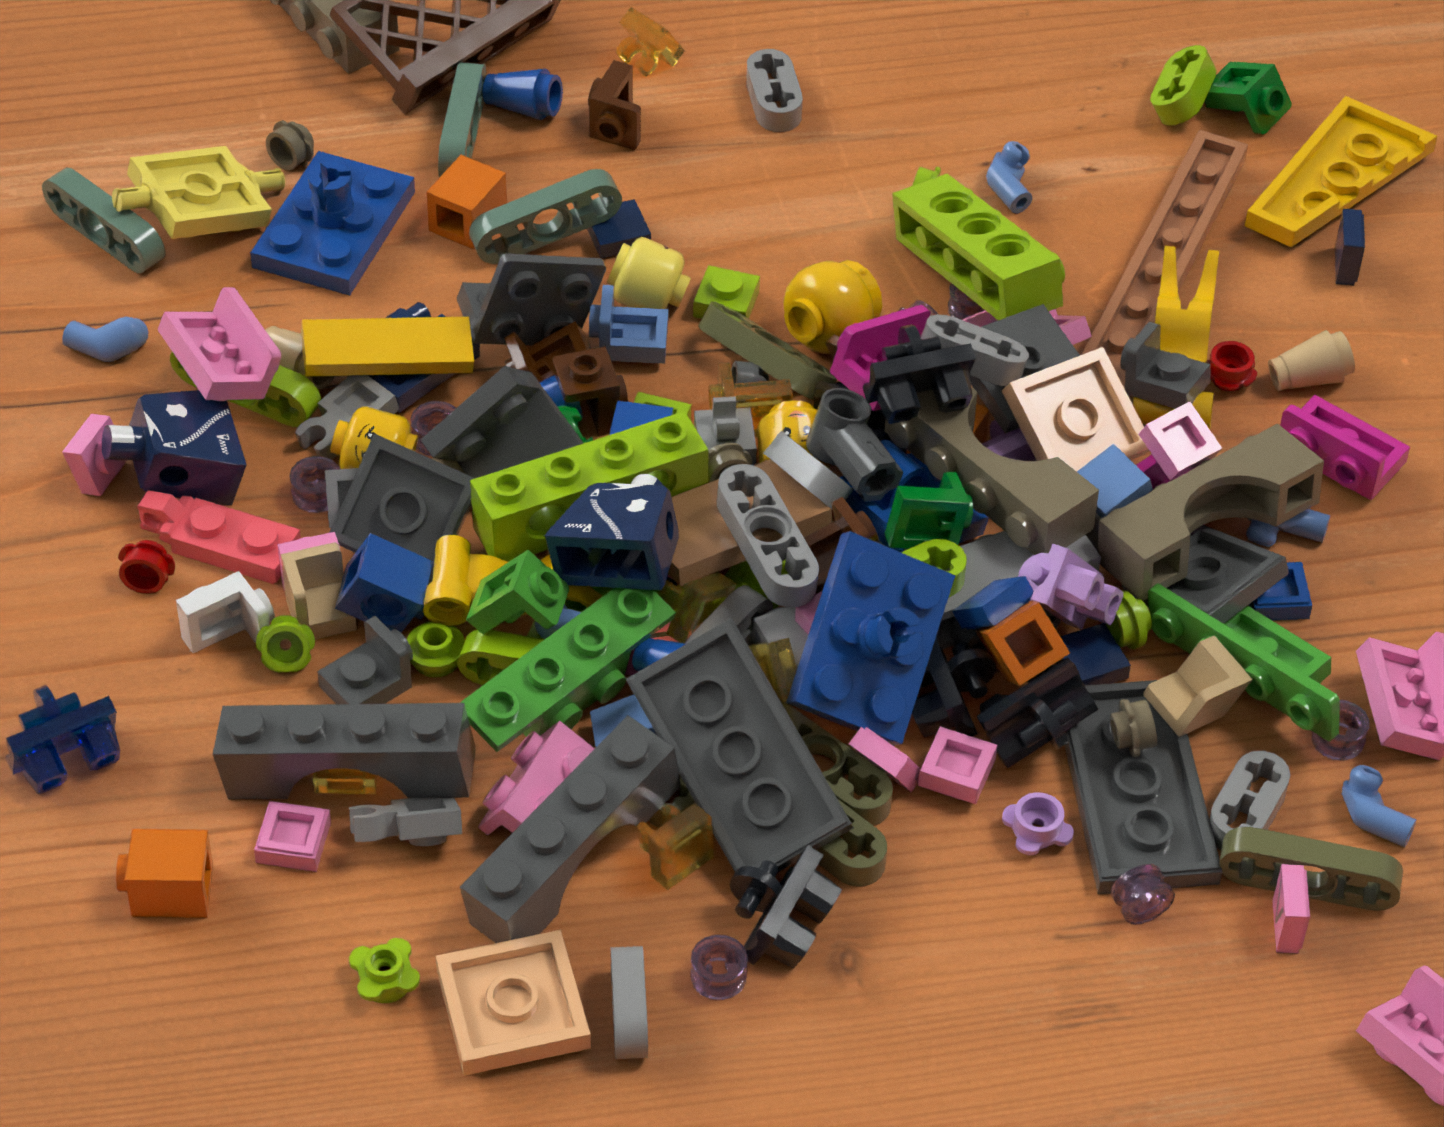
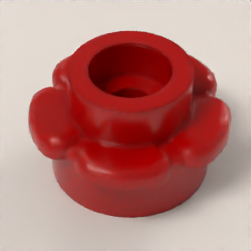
[1207,341,1257,391]
[118,540,175,594]

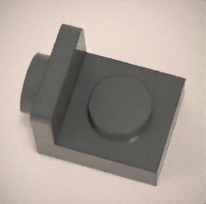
[1120,322,1211,409]
[317,616,413,704]

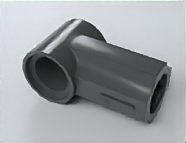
[806,388,903,502]

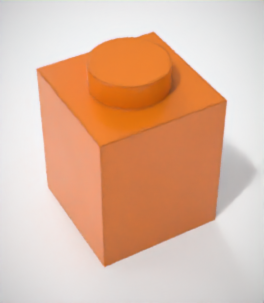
[426,155,507,250]
[975,600,1070,686]
[116,829,213,918]

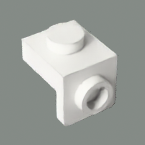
[176,571,275,653]

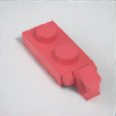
[137,490,301,584]

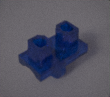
[6,685,120,794]

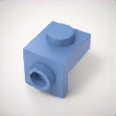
[589,285,668,364]

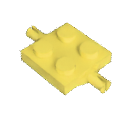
[112,146,285,239]

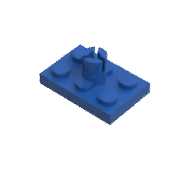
[250,151,415,296]
[786,531,955,746]

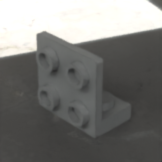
[456,254,606,346]
[421,366,583,478]

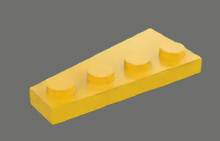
[1245,96,1438,247]

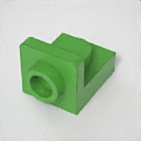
[466,550,569,634]

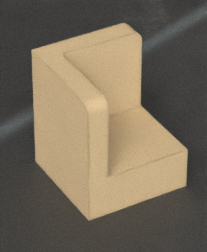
[281,542,357,640]
[1143,635,1253,737]

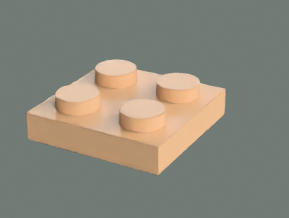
[1002,347,1149,472]
[436,930,591,1076]

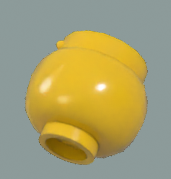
[783,260,883,354]

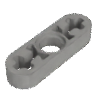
[716,464,819,607]

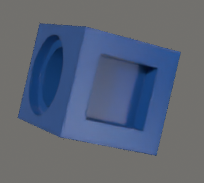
[335,533,434,633]

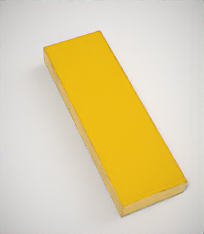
[301,317,474,376]

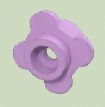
[1002,792,1074,855]

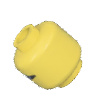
[607,237,691,309]

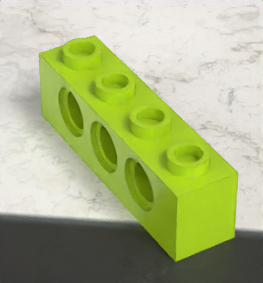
[892,174,1065,320]
[470,411,709,562]

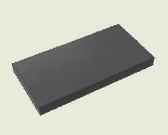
[626,618,854,872]
[1064,680,1222,894]

